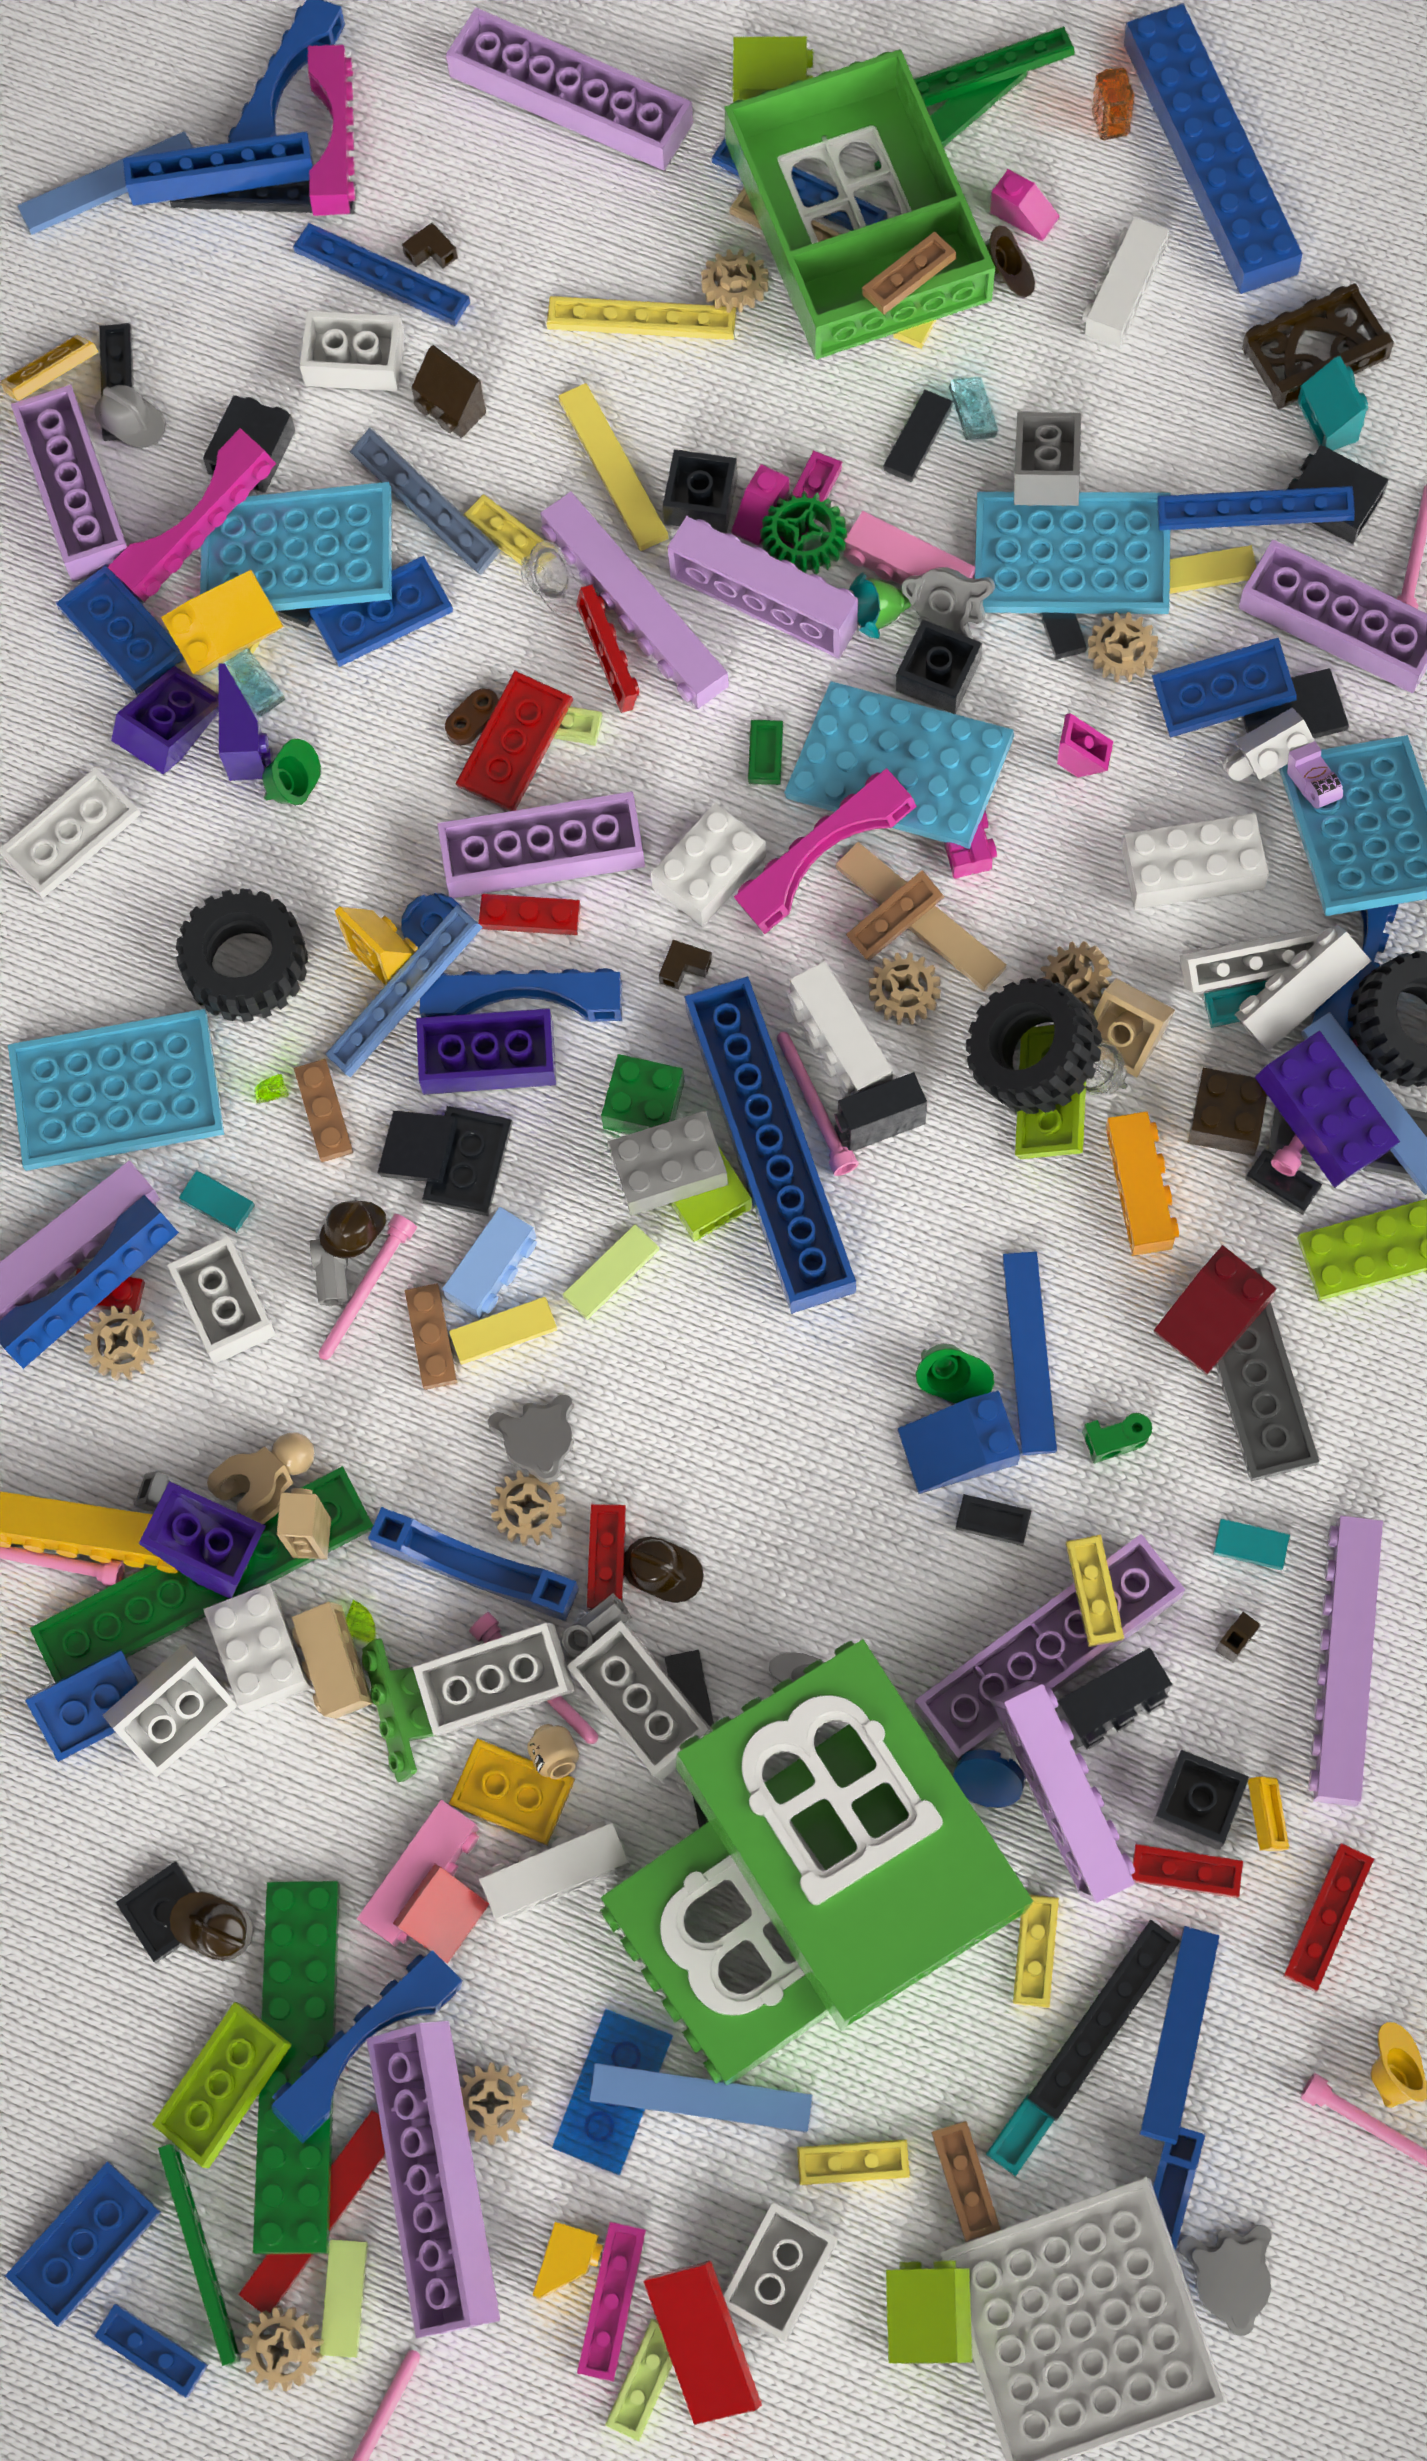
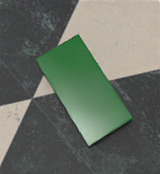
[748,720,783,785]

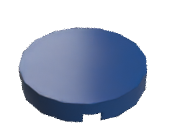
[401,893,462,948]
[953,1749,1026,1808]

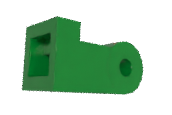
[1082,1413,1153,1464]

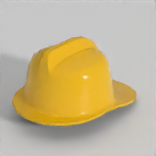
[1370,2022,1427,2108]

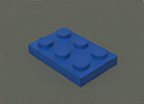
[25,1649,139,1762]

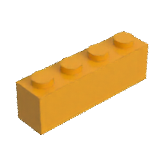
[1105,1111,1179,1256]

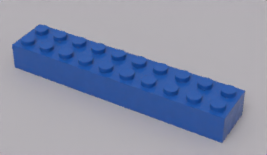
[1123,3,1303,294]
[684,976,856,1314]

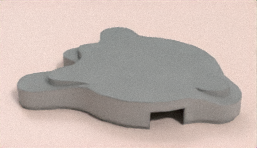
[902,567,995,639]
[488,1394,574,1483]
[1178,2225,1272,2336]

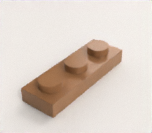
[862,232,956,315]
[846,870,945,961]
[294,1058,354,1163]
[405,1283,458,1390]
[931,2121,1001,2242]

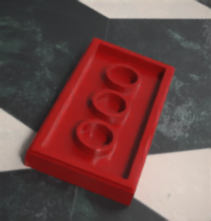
[455,670,573,811]
[643,2260,762,2425]

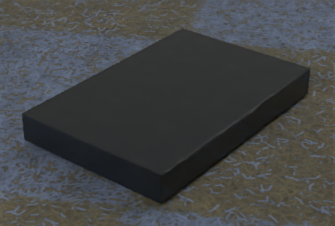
[1242,668,1349,739]
[422,1106,513,1217]

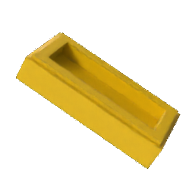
[1248,1776,1289,1852]

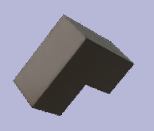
[402,222,458,269]
[659,939,713,990]
[1215,1612,1261,1663]

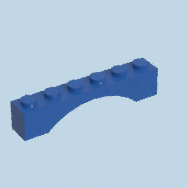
[228,0,345,143]
[1311,904,1398,1040]
[420,968,622,1022]
[0,1194,179,1369]
[368,1507,579,1622]
[272,1950,463,2144]
[1153,2127,1206,2251]

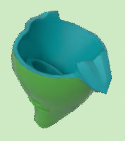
[849,572,914,639]

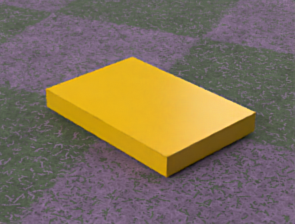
[0,335,98,401]
[449,1738,575,1846]

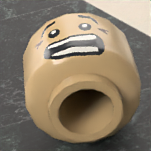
[527,1724,579,1779]

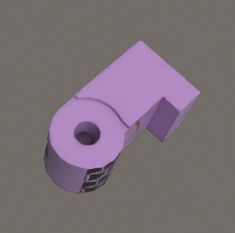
[1287,741,1343,809]

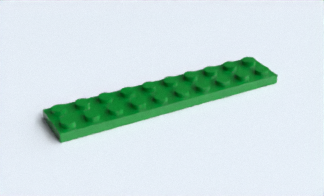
[29,1466,373,1682]
[253,1881,340,2254]

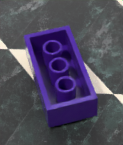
[416,1008,557,1095]
[1255,1030,1400,1188]

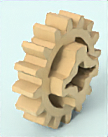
[701,249,769,313]
[1087,612,1159,682]
[1040,941,1112,1008]
[869,952,941,1025]
[84,1305,160,1381]
[490,1470,567,1546]
[461,2063,532,2145]
[241,2306,324,2391]

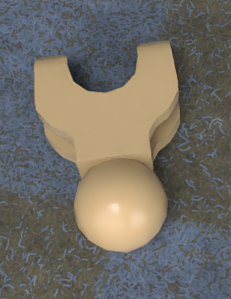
[207,1432,315,1524]

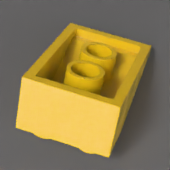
[161,570,284,676]
[335,906,418,986]

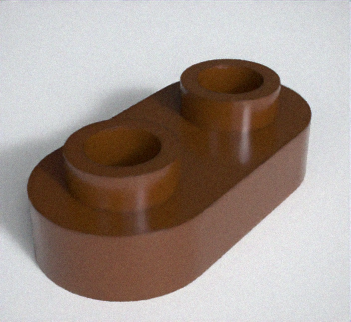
[445,688,499,746]

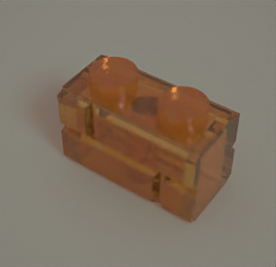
[1092,68,1135,141]

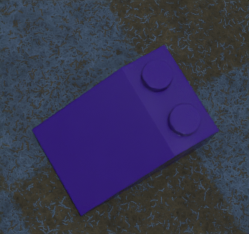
[218,663,273,781]
[111,666,219,775]
[139,1481,265,1599]

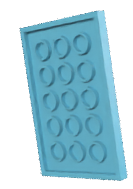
[200,482,392,611]
[975,492,1171,614]
[784,681,1015,849]
[1279,735,1427,916]
[8,1009,225,1171]

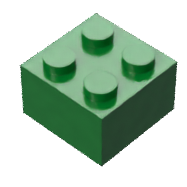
[601,1054,685,1135]

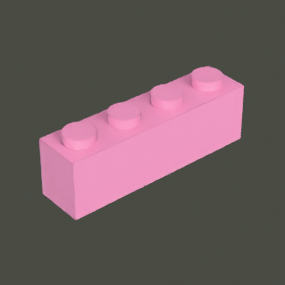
[844,511,975,585]
[357,1800,479,1948]

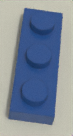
[94,2304,209,2398]

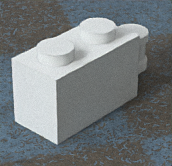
[1223,708,1314,781]

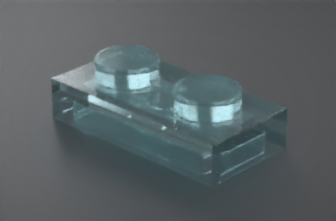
[948,377,999,440]
[225,648,285,718]

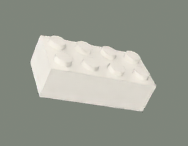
[1122,813,1269,910]
[788,961,893,1098]
[566,1621,712,1781]
[413,1623,575,1736]

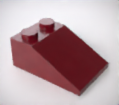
[1153,1245,1277,1375]

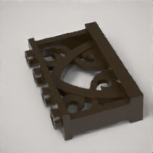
[1242,283,1394,410]

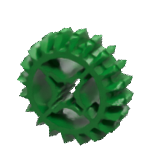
[760,491,848,575]

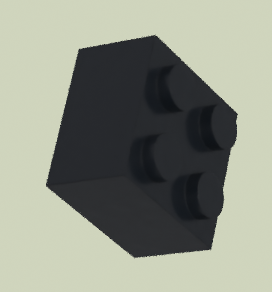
[663,449,738,533]
[896,619,982,714]
[1153,1749,1249,1850]

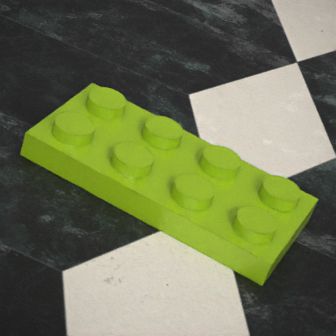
[1015,1025,1086,1159]
[1297,1199,1427,1301]
[152,2002,292,2169]

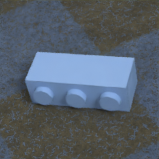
[442,1207,537,1320]

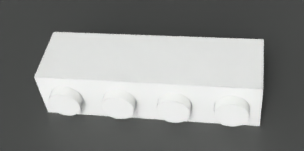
[1082,217,1169,348]
[1235,925,1371,1051]
[1179,929,1319,993]
[479,1821,631,1923]

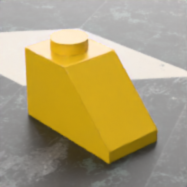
[532,2221,604,2298]

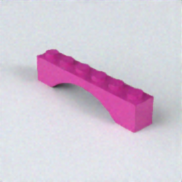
[308,45,356,216]
[108,428,276,602]
[734,768,917,935]

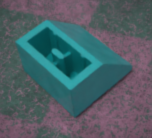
[1297,356,1368,451]

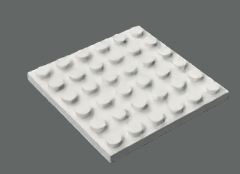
[940,2177,1227,2461]

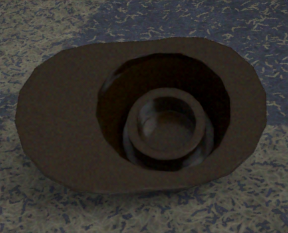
[984,225,1035,298]
[319,1200,387,1259]
[624,1536,704,1603]
[169,1891,254,1961]

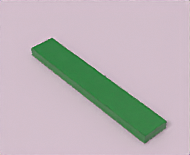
[914,26,1075,107]
[874,72,1028,171]
[158,2144,241,2366]

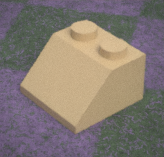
[1093,978,1175,1078]

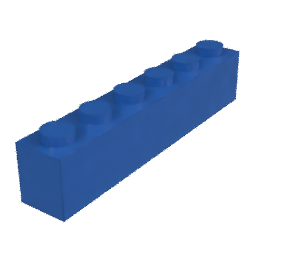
[123,131,314,206]

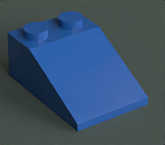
[897,1390,1021,1494]

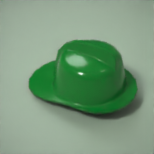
[262,738,321,806]
[916,1343,995,1404]

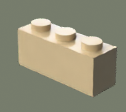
[277,1488,331,1560]
[292,1602,374,1719]

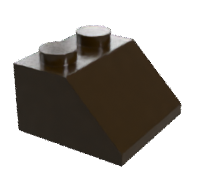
[411,345,486,439]

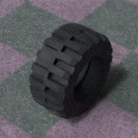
[176,888,308,1022]
[1348,951,1427,1087]
[966,978,1102,1114]

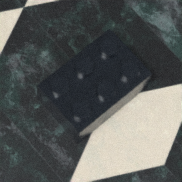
[1055,1647,1173,1750]

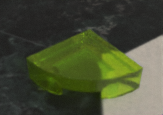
[254,1073,289,1104]
[345,1600,377,1643]

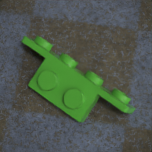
[362,1638,434,1783]

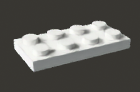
[0,767,141,899]

